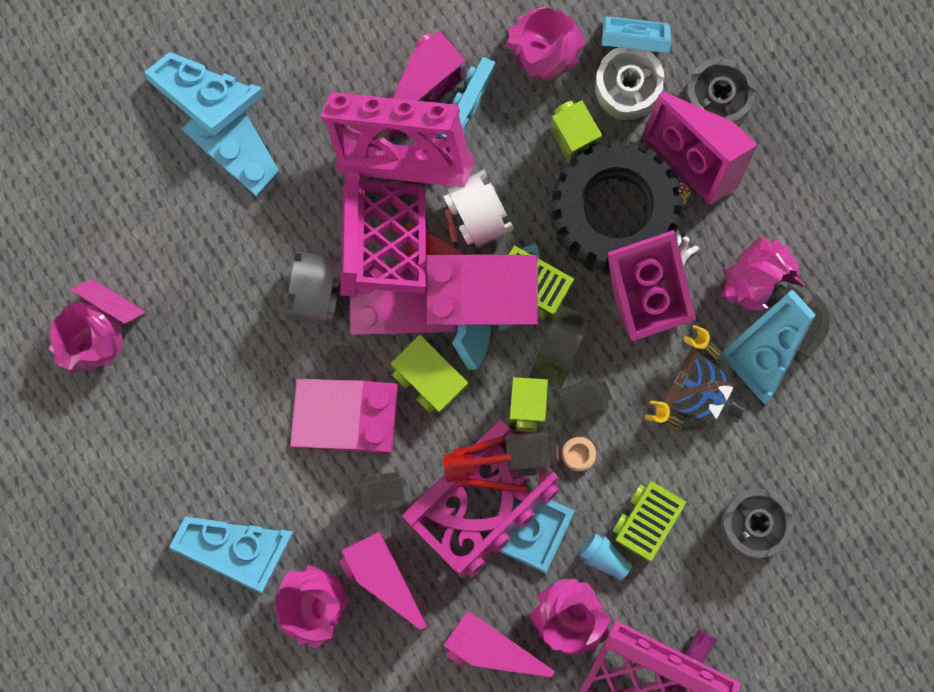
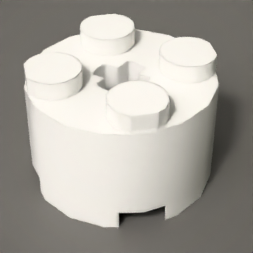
[595,47,664,121]
[444,169,514,248]

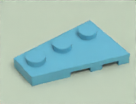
[145,52,264,136]
[437,57,495,150]
[182,111,280,197]
[720,290,816,406]
[169,517,293,595]

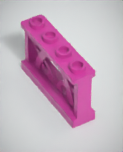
[321,92,475,187]
[402,419,561,579]

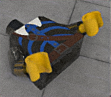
[645,325,747,432]

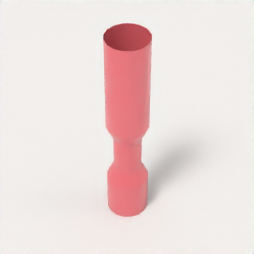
[445,209,458,243]

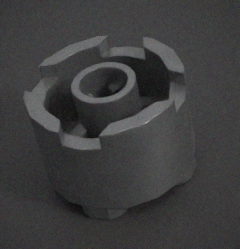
[685,57,756,126]
[284,251,341,325]
[721,489,794,560]

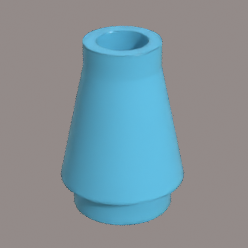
[579,533,632,581]

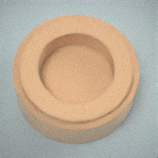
[562,437,596,472]

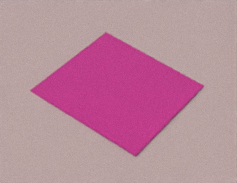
[70,279,146,324]

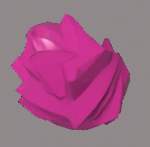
[505,7,586,80]
[721,236,805,311]
[48,300,123,375]
[273,565,349,648]
[530,578,611,655]

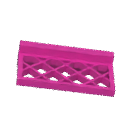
[340,170,426,296]
[579,620,741,692]

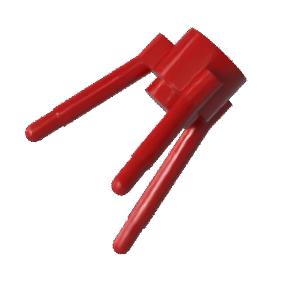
[443,436,528,493]

